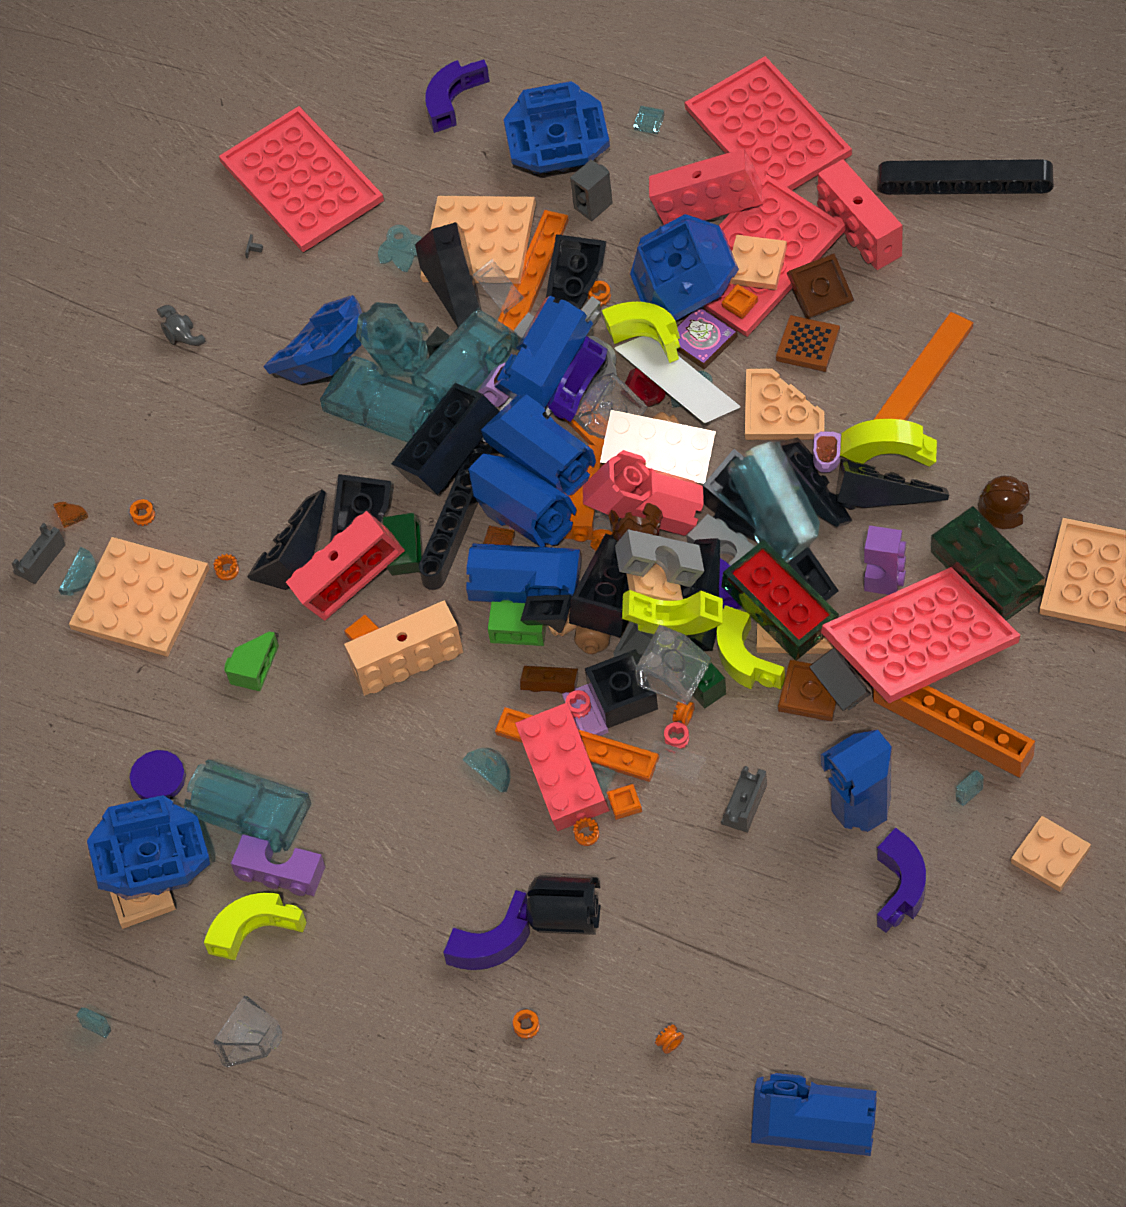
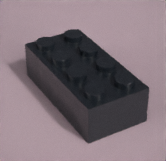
[391,383,500,495]
[569,534,629,638]

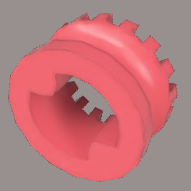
[565,690,591,719]
[664,722,689,750]

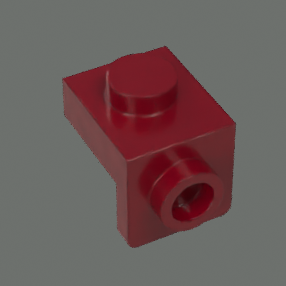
[622,368,666,408]

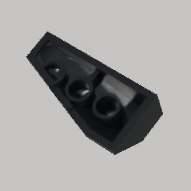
[415,222,485,332]
[546,234,607,309]
[754,437,852,527]
[702,449,801,555]
[835,459,949,509]
[329,474,391,543]
[247,489,326,590]
[658,538,720,652]

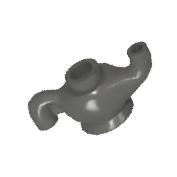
[157,305,206,346]

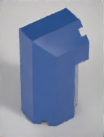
[494,296,593,409]
[481,394,596,495]
[469,454,576,547]
[466,543,582,603]
[821,730,892,832]
[751,1073,877,1156]

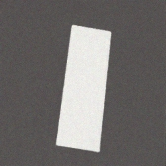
[614,336,741,423]

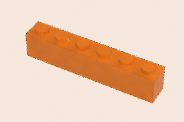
[874,685,1035,778]

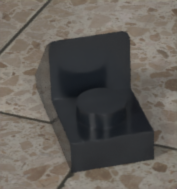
[787,547,839,606]
[520,595,572,633]

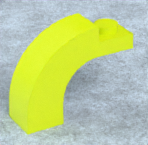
[602,301,680,363]
[840,419,937,467]
[622,590,723,636]
[717,605,785,689]
[204,893,307,960]

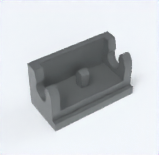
[12,523,66,584]
[810,648,871,711]
[721,766,767,833]

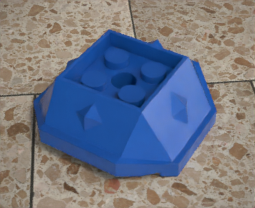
[504,81,610,174]
[630,214,739,321]
[263,295,365,385]
[87,795,210,900]

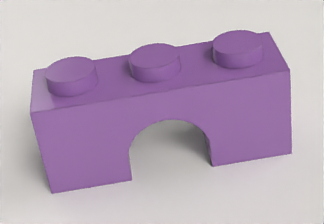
[864,526,906,595]
[231,835,325,896]

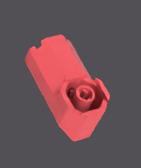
[583,450,704,536]

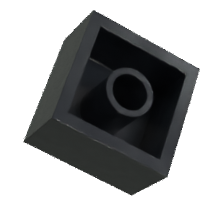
[585,649,658,728]

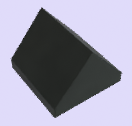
[426,326,455,358]

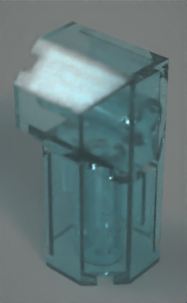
[356,302,428,378]
[410,308,519,409]
[320,356,438,442]
[727,441,820,562]
[184,759,312,853]

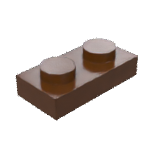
[520,666,578,694]

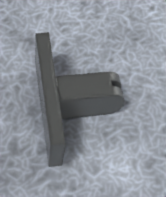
[245,234,263,258]

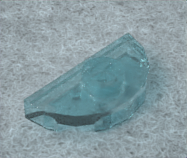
[59,547,97,596]
[463,748,510,793]

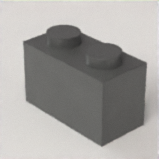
[570,160,613,221]

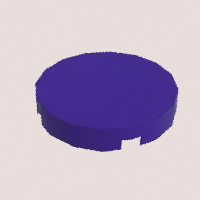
[130,750,186,799]

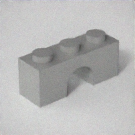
[687,514,766,571]
[615,529,704,587]

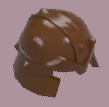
[977,475,1030,529]
[608,503,663,542]

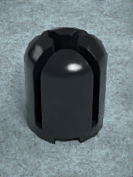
[526,875,601,935]

